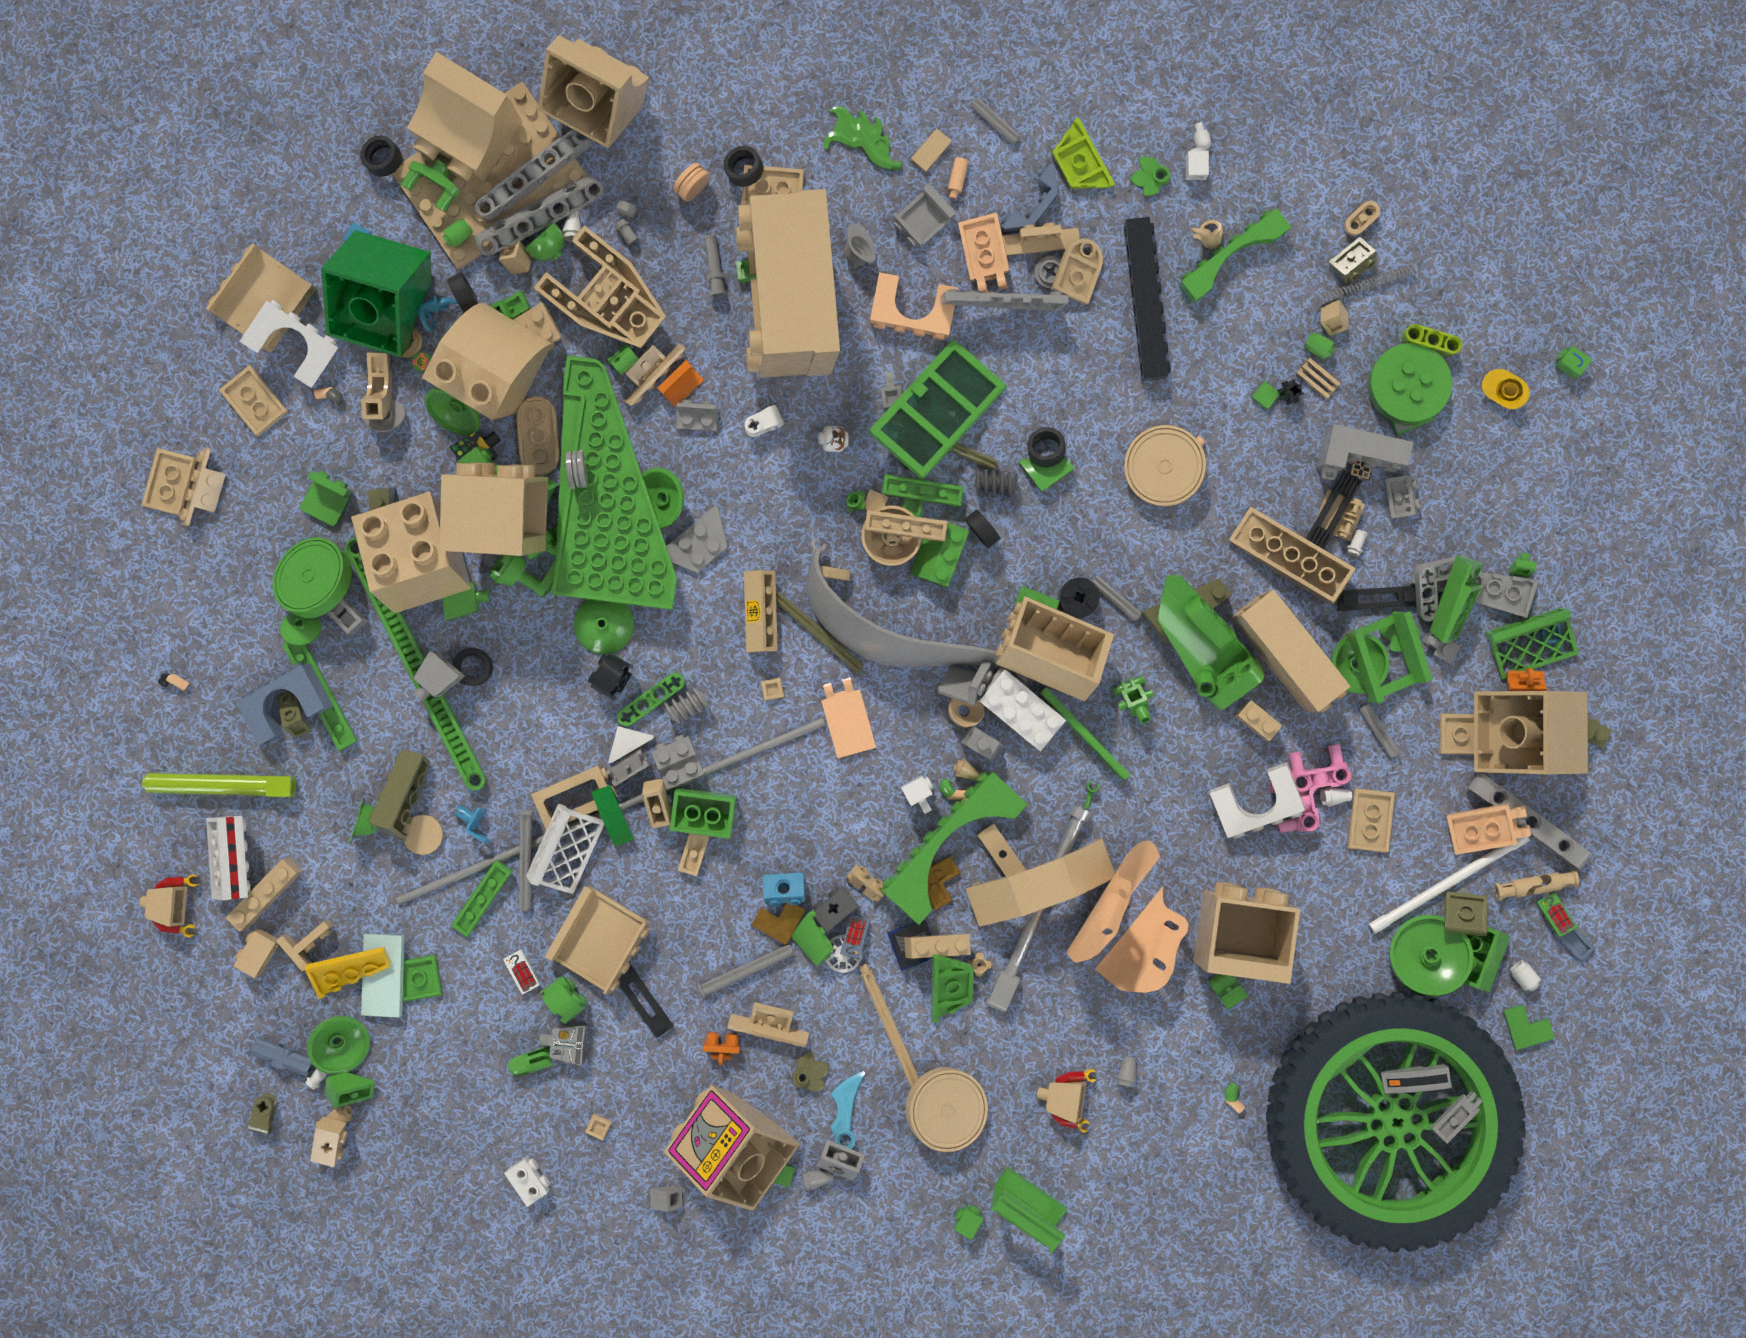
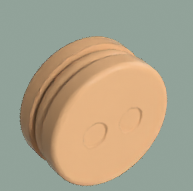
[673,163,710,202]

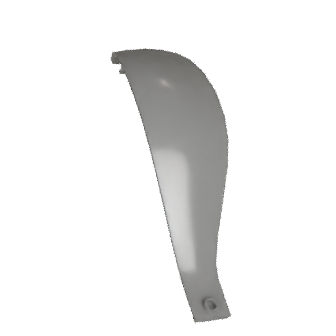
[806,538,1032,686]

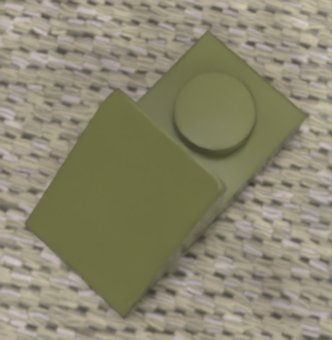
[1588,718,1612,748]

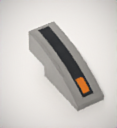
[1381,1064,1452,1093]

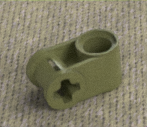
[248,1093,277,1135]

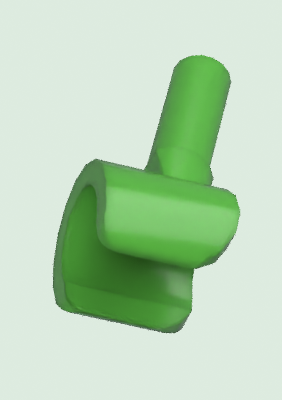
[1084,781,1099,809]

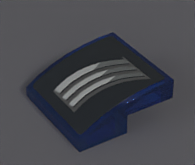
[887,918,933,971]

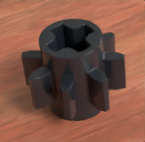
[1277,379,1304,405]

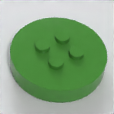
[1367,343,1452,426]
[272,537,352,618]

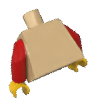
[139,874,199,937]
[1037,1069,1096,1133]

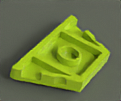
[1052,117,1115,189]

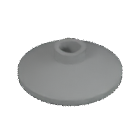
[364,400,405,432]

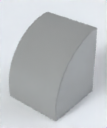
[650,1186,682,1212]

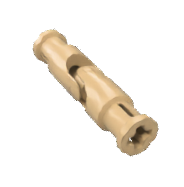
[1493,870,1580,901]

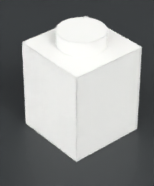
[1185,148,1209,180]

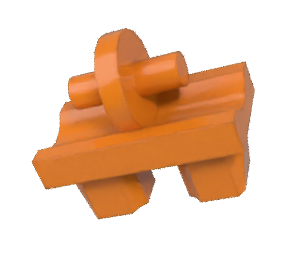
[1506,668,1547,691]
[703,1032,741,1066]

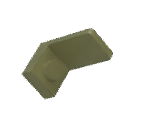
[276,691,312,739]

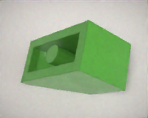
[325,1072,375,1108]

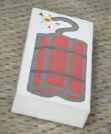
[503,949,541,995]

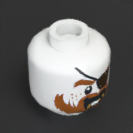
[818,425,849,452]

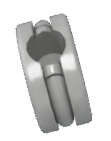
[565,450,588,489]

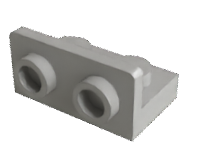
[676,400,718,432]
[1386,475,1421,519]

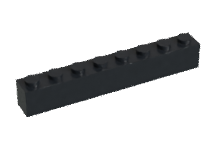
[1123,217,1171,382]

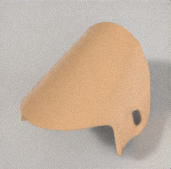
[1066,841,1189,993]

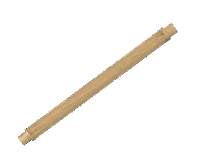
[859,963,919,1088]

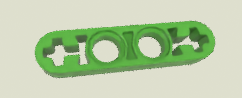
[617,673,685,726]

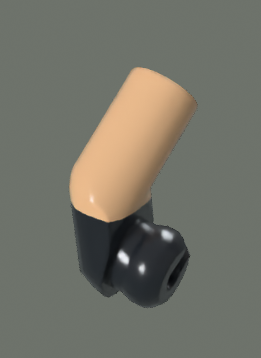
[158,673,189,691]

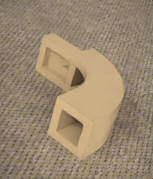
[361,352,392,419]

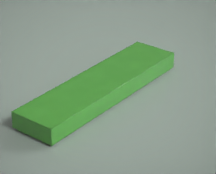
[881,474,964,507]
[451,860,513,937]

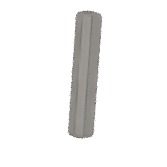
[971,98,1020,144]
[1092,576,1142,621]
[1359,704,1400,758]

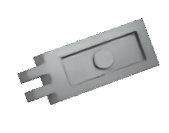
[1430,1091,1482,1144]

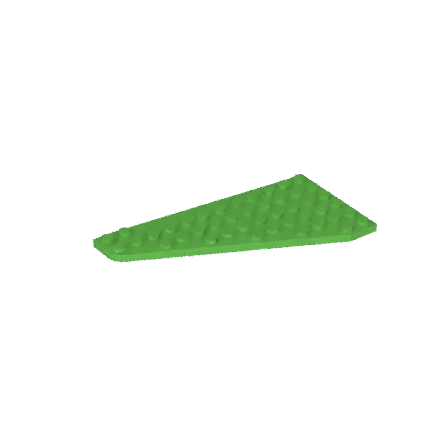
[552,356,678,610]

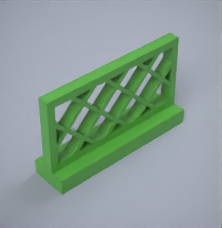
[1485,607,1579,679]

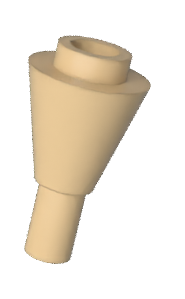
[953,758,981,782]
[316,1105,353,1126]

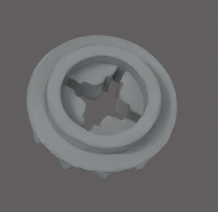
[1034,256,1061,289]

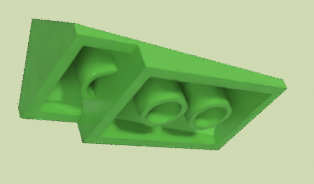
[1430,555,1484,644]

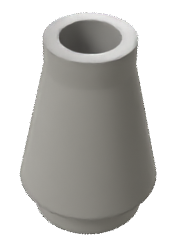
[1116,1056,1136,1087]
[802,1170,833,1191]

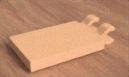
[958,213,1010,293]
[821,678,876,758]
[1447,803,1531,855]

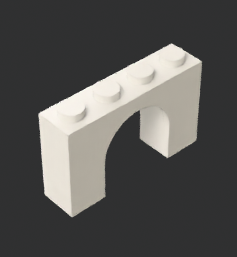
[239,300,338,388]
[1210,762,1305,839]

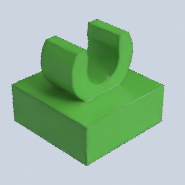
[1509,552,1536,578]

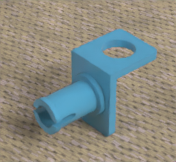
[454,805,491,843]

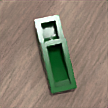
[591,785,634,847]

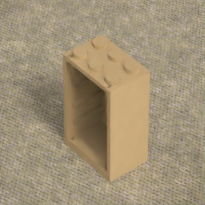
[995,597,1114,701]

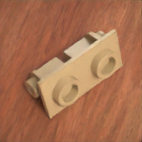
[846,864,884,902]

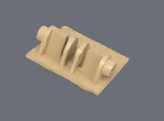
[1314,490,1365,542]

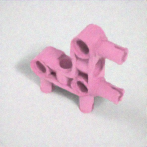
[1269,744,1351,833]

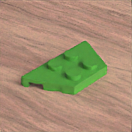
[931,954,974,1023]

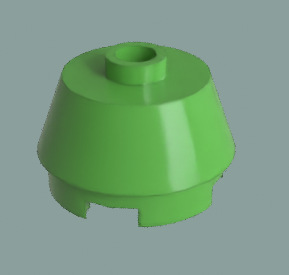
[488,555,527,587]

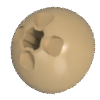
[862,506,922,566]

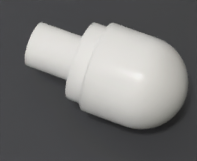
[1193,122,1211,151]

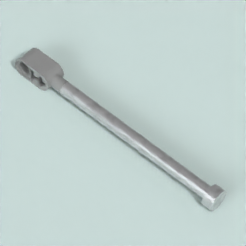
[986,805,1091,1013]

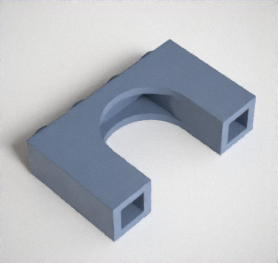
[236,663,333,746]

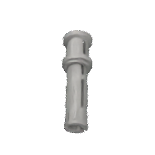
[704,235,727,298]

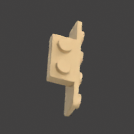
[1002,223,1079,256]
[624,343,686,406]
[180,447,226,526]
[727,1002,809,1047]

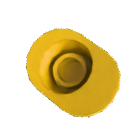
[1482,369,1530,409]

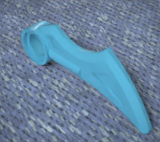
[830,1071,865,1149]

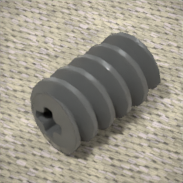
[975,468,1017,498]

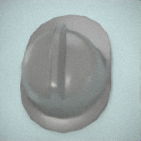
[844,223,875,269]

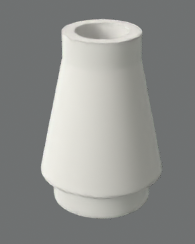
[562,211,581,242]
[1320,787,1352,807]

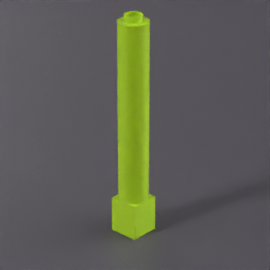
[142,773,296,797]

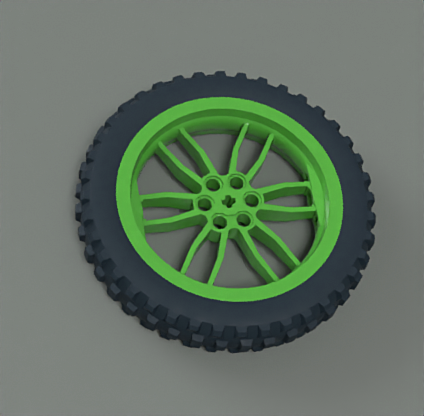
[1266,992,1526,1252]

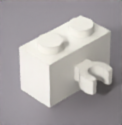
[901,775,933,814]

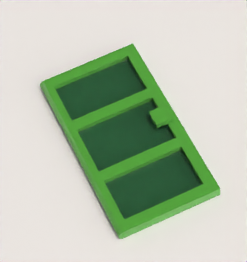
[868,339,1007,480]

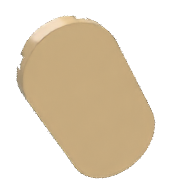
[516,396,560,476]

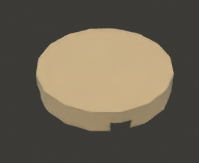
[404,814,444,855]

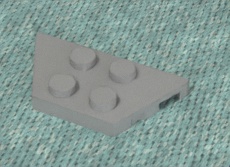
[667,505,728,573]

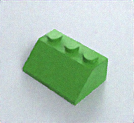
[910,518,969,589]
[670,787,737,839]
[1464,927,1510,993]

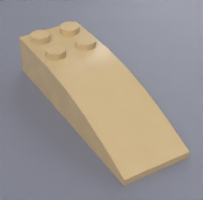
[1229,507,1356,607]

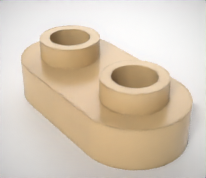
[1344,201,1380,236]

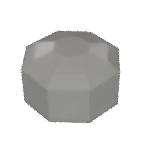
[616,200,637,218]

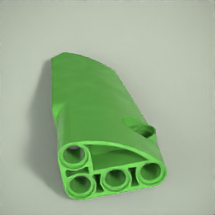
[1157,575,1264,710]

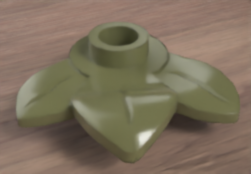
[792,1051,830,1092]

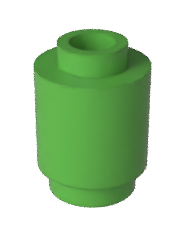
[442,218,473,248]
[1304,332,1336,360]

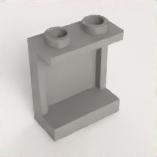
[893,183,956,249]

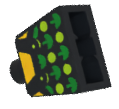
[449,431,501,461]

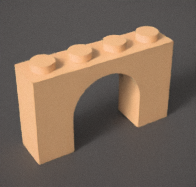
[870,272,958,340]

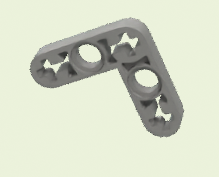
[1415,555,1470,621]

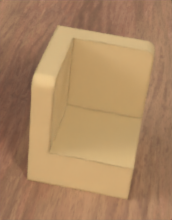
[499,241,532,274]
[1321,300,1349,336]

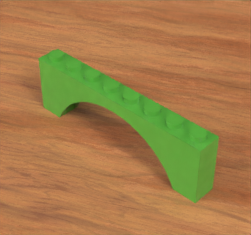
[880,770,1028,925]

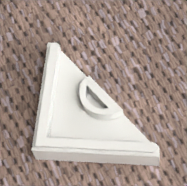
[608,726,654,763]

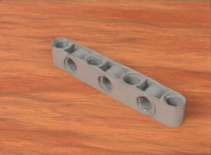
[475,129,593,221]
[475,175,604,256]
[1467,772,1592,871]

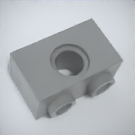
[816,1140,865,1181]

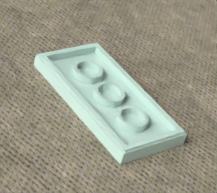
[361,934,405,1017]

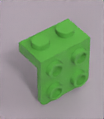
[300,470,354,526]

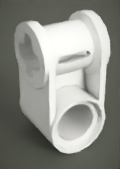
[745,405,784,437]

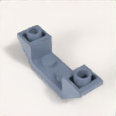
[1001,163,1058,233]

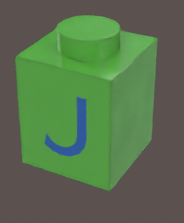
[1555,346,1592,379]

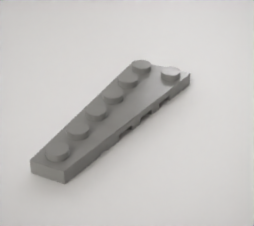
[941,289,1069,311]
[1410,564,1538,618]

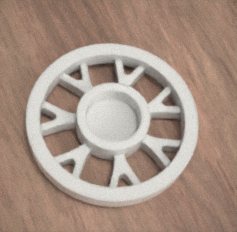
[826,934,862,973]

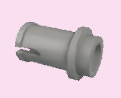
[615,219,639,246]

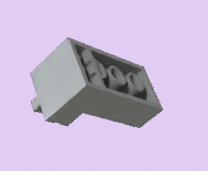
[1316,424,1413,481]

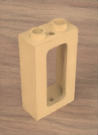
[531,765,617,830]

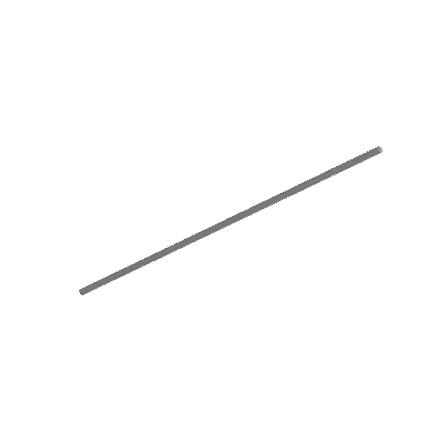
[396,718,825,905]

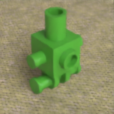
[1112,675,1154,724]

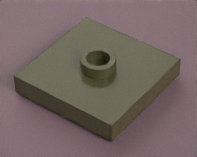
[1444,891,1488,936]

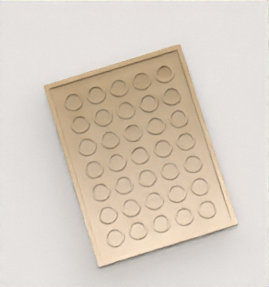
[392,81,587,270]

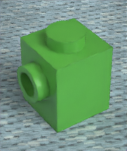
[953,1204,984,1240]

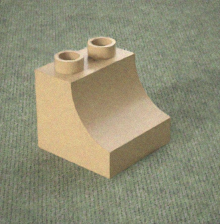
[538,35,649,148]
[407,52,522,182]
[1474,691,1588,774]

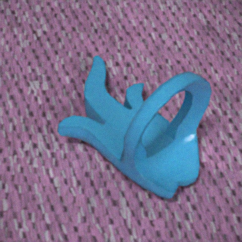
[418,296,458,332]

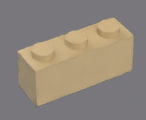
[904,934,971,958]

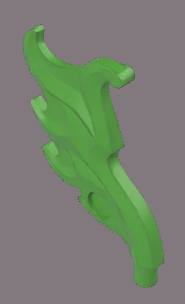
[824,106,901,171]

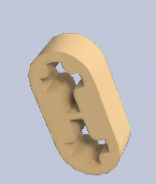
[820,566,851,581]

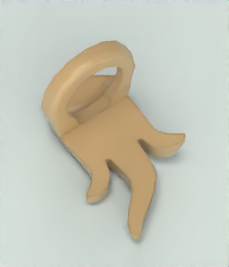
[1192,220,1223,250]

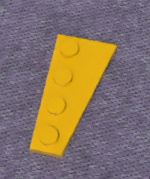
[305,946,391,999]

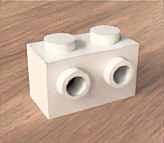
[504,1155,550,1207]

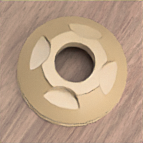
[948,698,985,728]

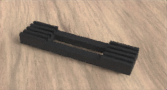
[1306,471,1363,549]
[1337,585,1416,611]
[618,962,674,1038]

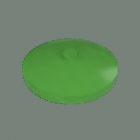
[1389,915,1474,997]

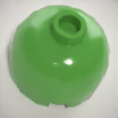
[525,223,565,262]

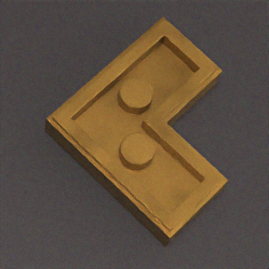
[928,856,961,910]
[751,903,806,945]

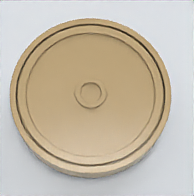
[1124,425,1206,507]
[906,1067,988,1152]

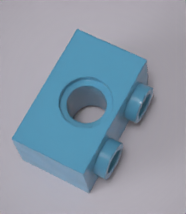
[763,873,805,906]

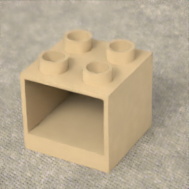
[440,462,548,556]
[351,491,471,614]
[1193,881,1300,984]

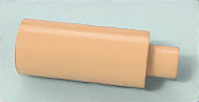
[948,157,969,200]

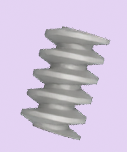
[664,687,710,725]

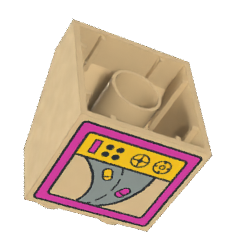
[664,1085,800,1211]

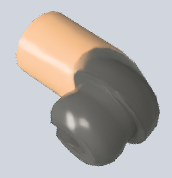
[314,387,343,406]

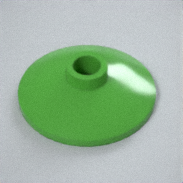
[280,613,322,646]

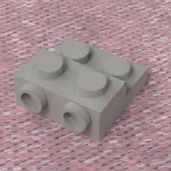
[651,735,705,791]

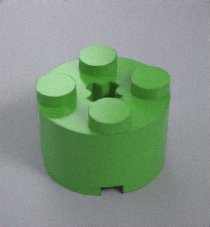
[540,976,588,1024]

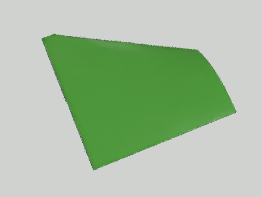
[1019,457,1074,492]
[791,910,834,966]

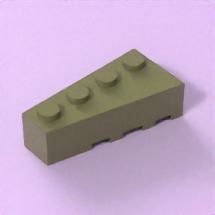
[1141,578,1232,644]
[369,749,431,841]

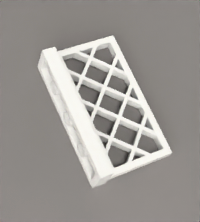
[526,804,604,894]

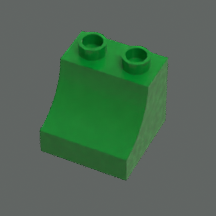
[321,230,431,357]

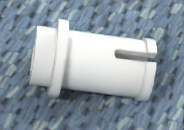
[1347,530,1368,557]
[305,1069,328,1090]

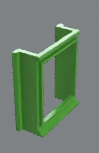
[1346,611,1433,704]
[990,1167,1067,1254]

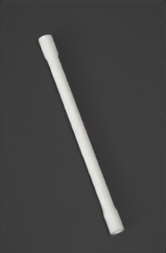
[1368,837,1530,934]

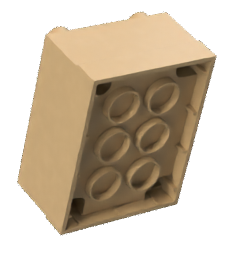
[736,189,840,378]

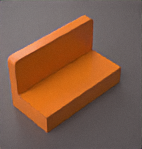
[657,360,704,407]

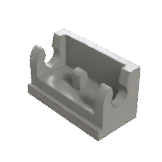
[606,748,651,787]

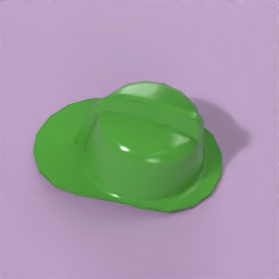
[349,798,377,845]

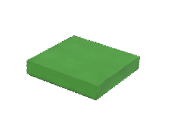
[403,955,443,1002]

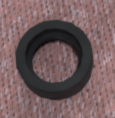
[360,135,402,177]
[723,146,764,187]
[447,272,479,313]
[1027,427,1066,468]
[965,509,1000,548]
[453,648,493,686]

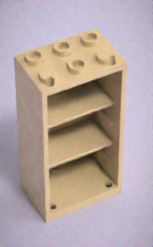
[1231,589,1351,713]

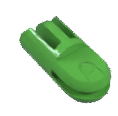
[508,1047,553,1077]

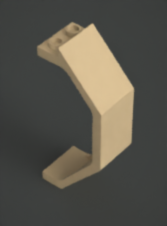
[965,838,1115,927]

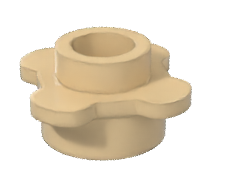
[968,952,991,977]

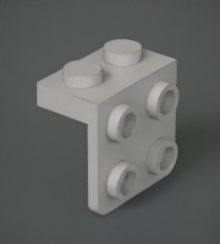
[938,660,993,706]

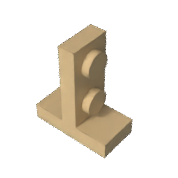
[276,920,334,971]

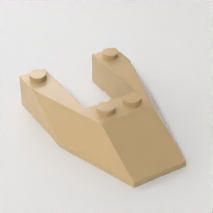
[534,225,666,348]

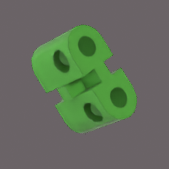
[607,344,639,375]
[1208,974,1248,1010]

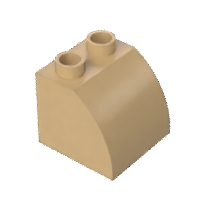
[422,302,552,420]

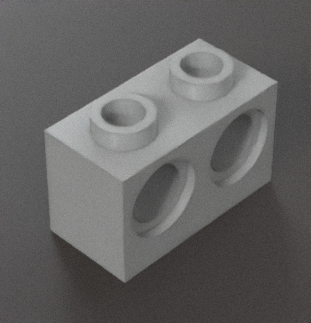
[327,596,368,635]

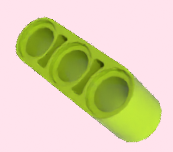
[1401,324,1463,357]

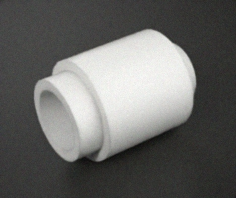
[1510,960,1541,991]

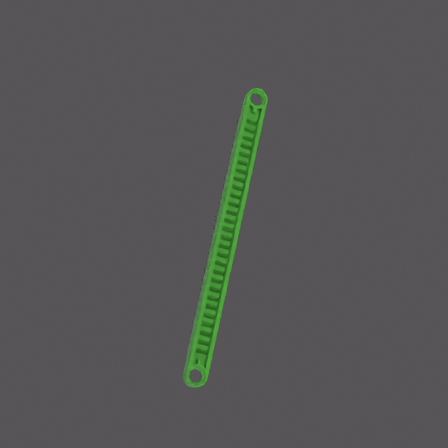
[345,538,487,790]

